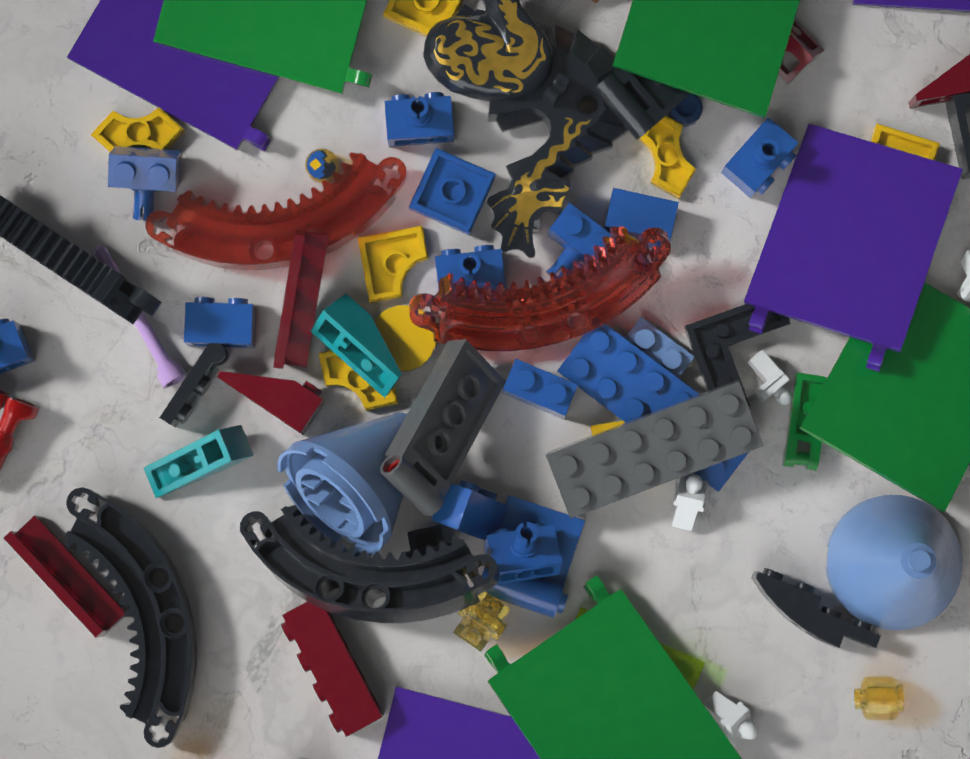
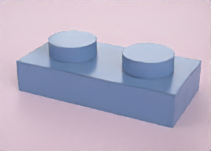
[625,317,694,377]

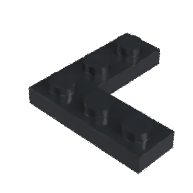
[684,304,791,409]

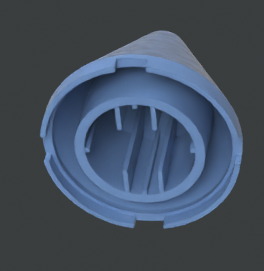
[277,412,408,556]
[826,495,963,630]

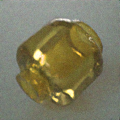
[854,676,905,721]

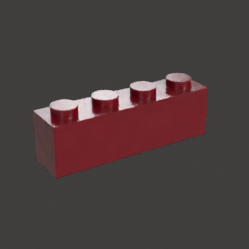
[281,602,384,737]

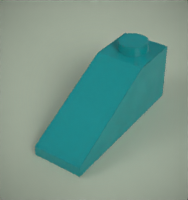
[311,293,402,398]
[143,425,254,498]

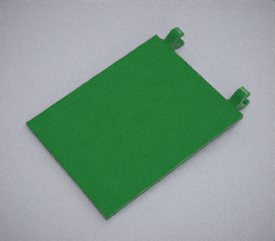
[153,0,373,94]
[612,0,800,118]
[799,282,970,512]
[484,575,742,759]

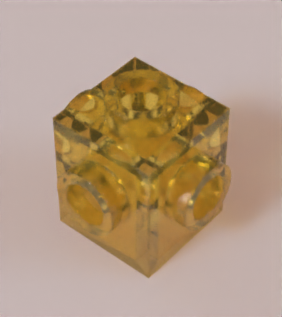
[453,592,510,652]

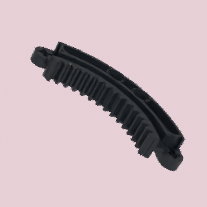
[0,195,162,324]
[65,487,197,748]
[240,505,500,623]

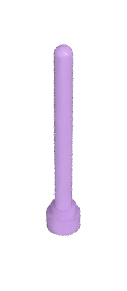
[94,245,187,389]

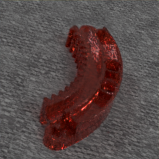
[145,152,407,270]
[409,226,671,351]

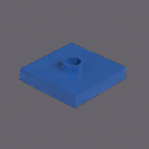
[409,148,496,236]

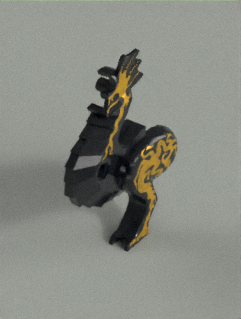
[423,0,628,258]

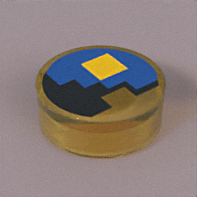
[305,149,339,183]

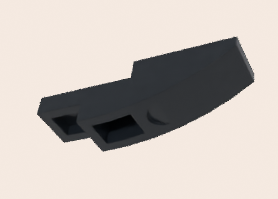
[751,568,881,648]

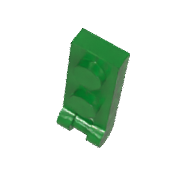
[782,372,827,471]

